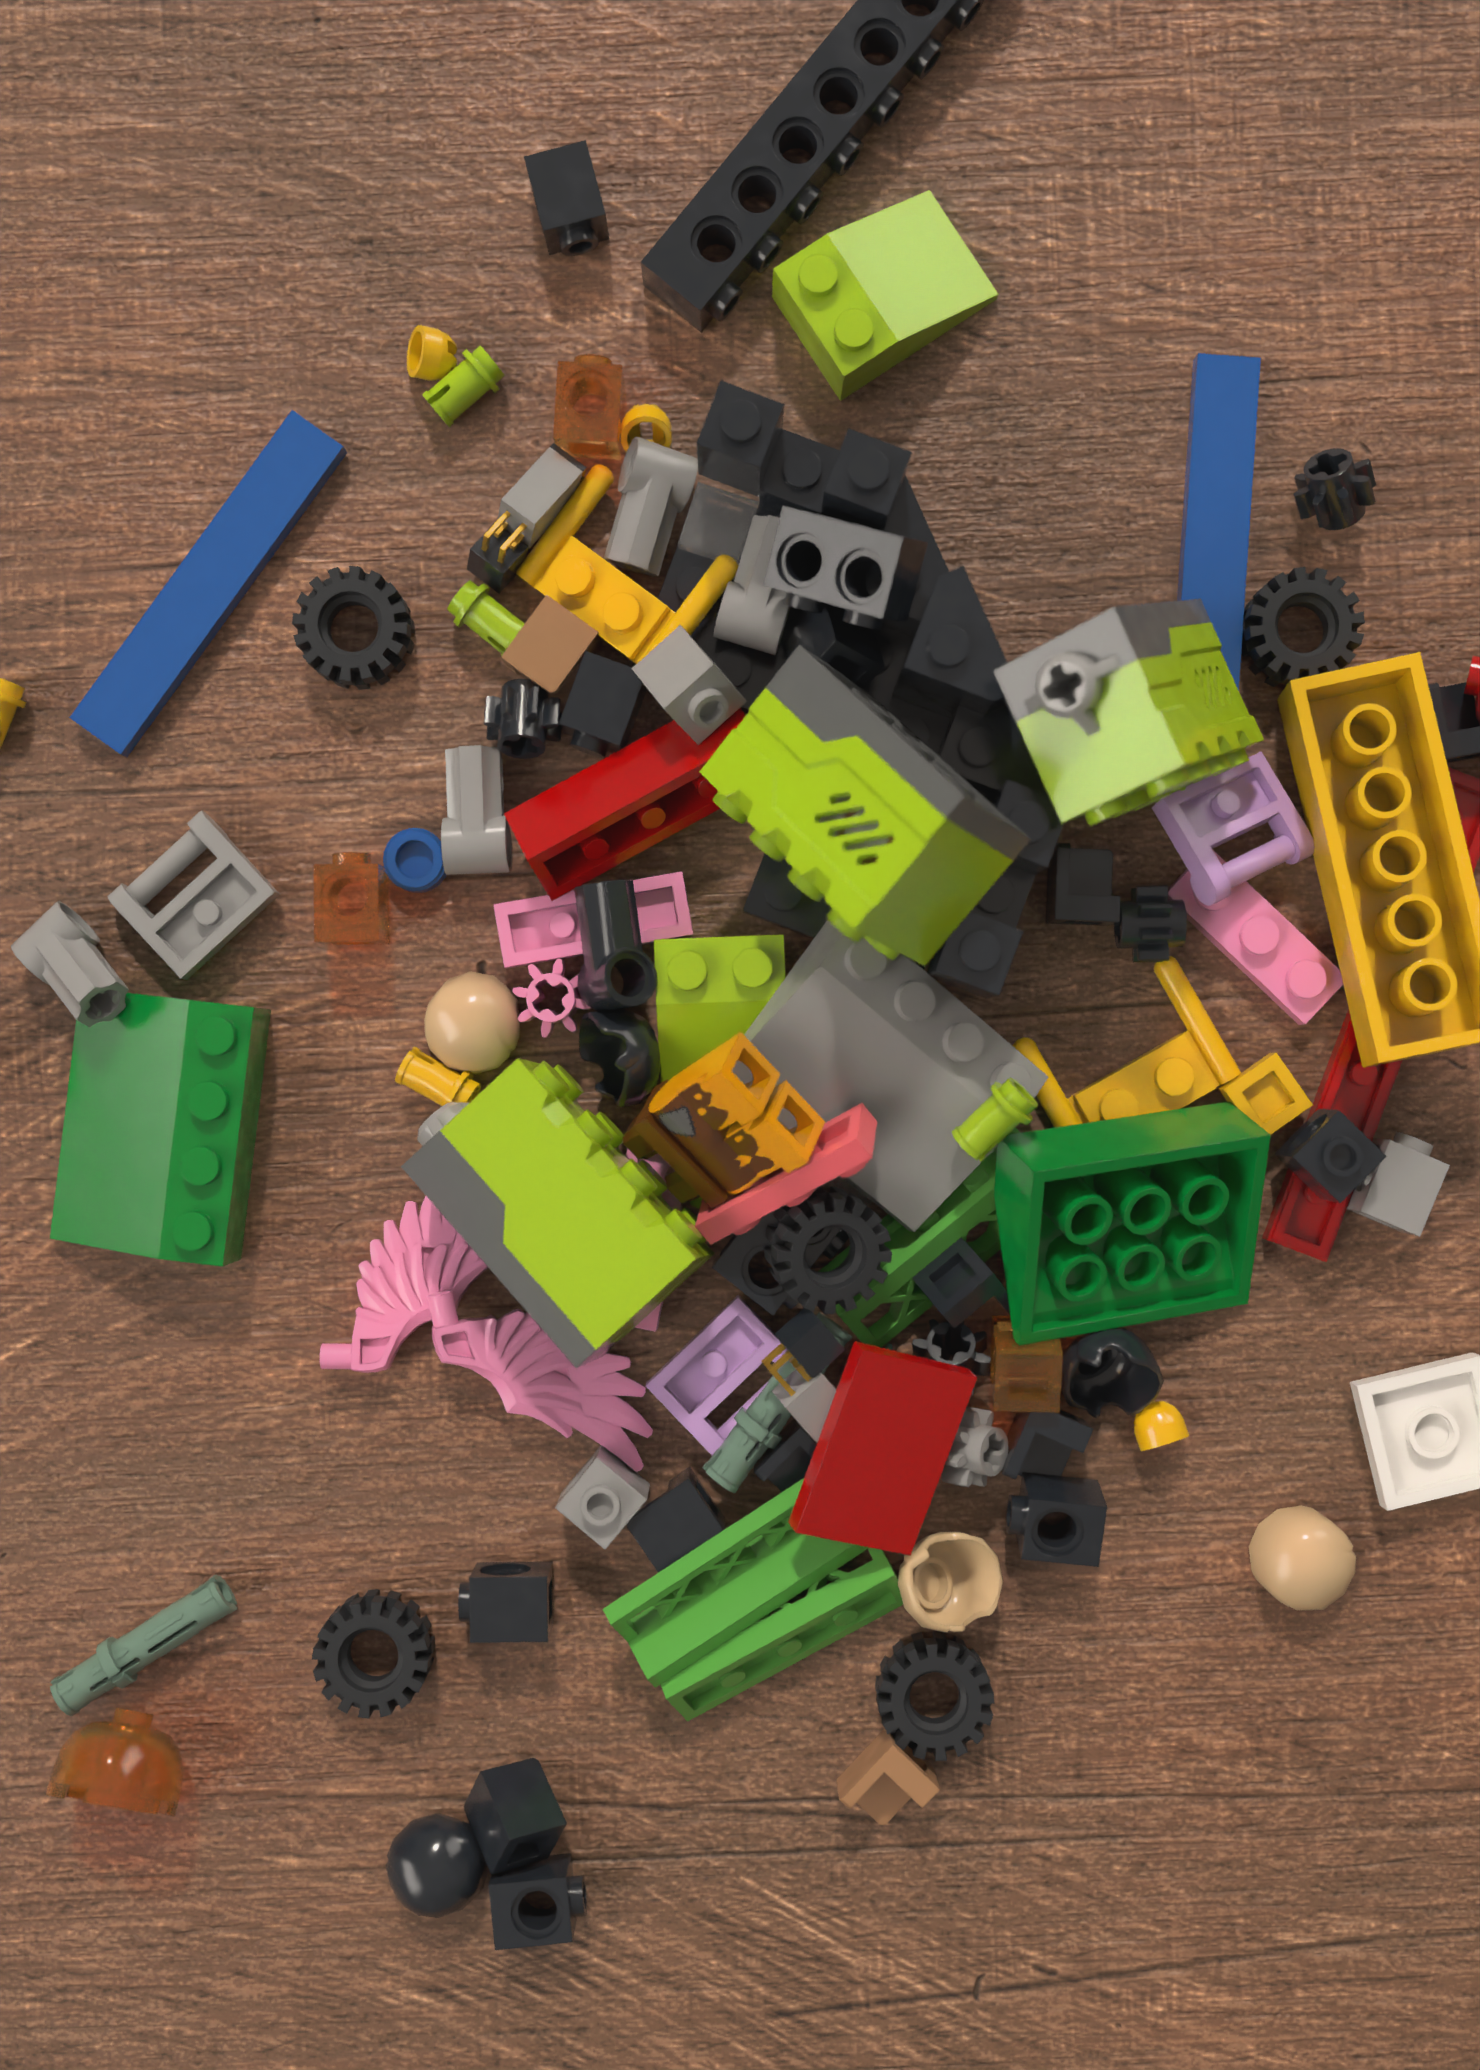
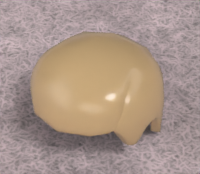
[424,971,520,1075]
[1249,1506,1356,1610]
[898,1532,1003,1632]

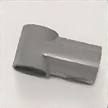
[603,436,698,577]
[713,515,790,655]
[441,745,512,875]
[11,901,129,1027]

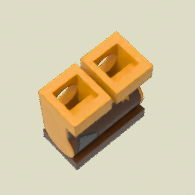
[622,1032,825,1209]

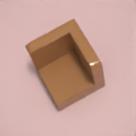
[501,595,603,694]
[836,1728,940,1825]

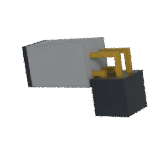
[467,443,587,594]
[761,1308,845,1443]

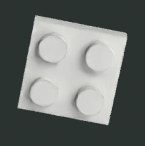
[1350,1352,1480,1511]

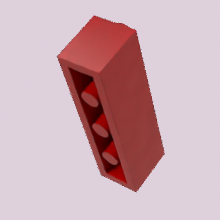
[504,708,746,901]

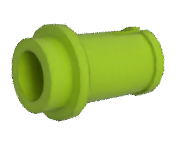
[422,346,505,427]
[447,580,524,655]
[952,1077,1038,1162]

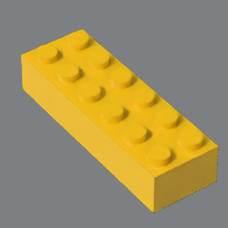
[1277,652,1480,1068]

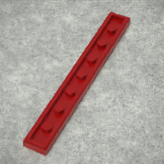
[1262,767,1480,1262]

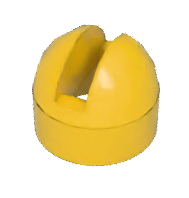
[407,325,457,381]
[621,404,672,452]
[1133,1401,1190,1451]

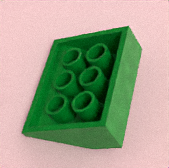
[50,993,271,1267]
[994,1102,1271,1346]

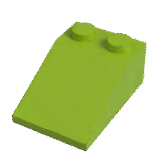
[772,190,999,401]
[654,934,786,1083]

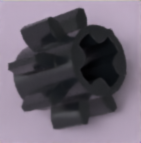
[1293,448,1376,530]
[483,679,563,759]
[1114,885,1187,963]
[912,1319,991,1397]

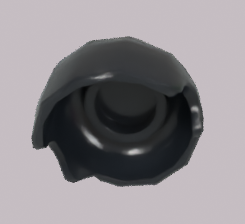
[579,1010,661,1108]
[1056,1328,1164,1418]
[386,1813,488,1918]

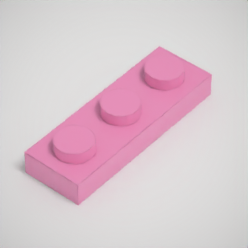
[1167,849,1343,1025]
[493,872,694,968]

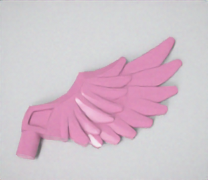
[320,1196,489,1373]
[427,1290,653,1472]

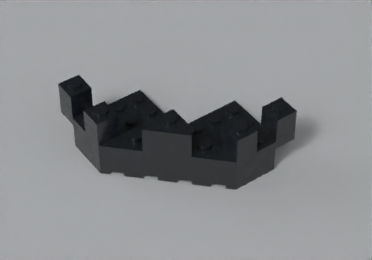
[632,380,1064,999]

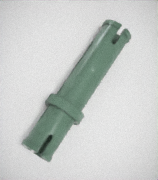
[702,1312,852,1493]
[50,1575,237,1716]

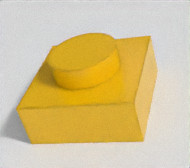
[1219,1053,1313,1135]

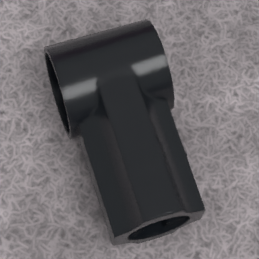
[574,879,657,1011]

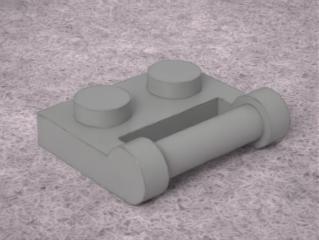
[107,810,280,980]

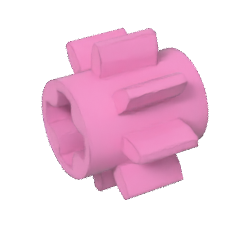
[512,958,592,1038]

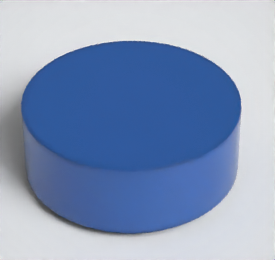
[383,828,446,893]

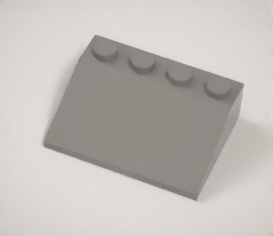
[732,920,1048,1232]

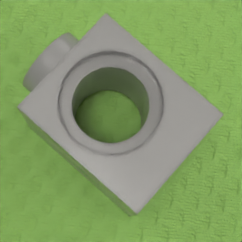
[632,625,747,745]
[1347,1132,1450,1237]
[555,1445,650,1549]

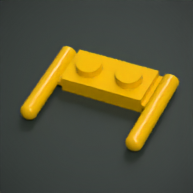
[515,464,738,664]
[1012,956,1241,1128]

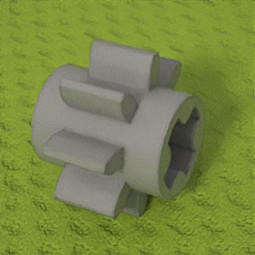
[942,1406,1008,1487]

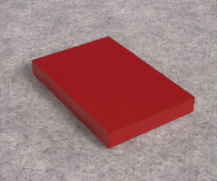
[788,1341,977,1556]

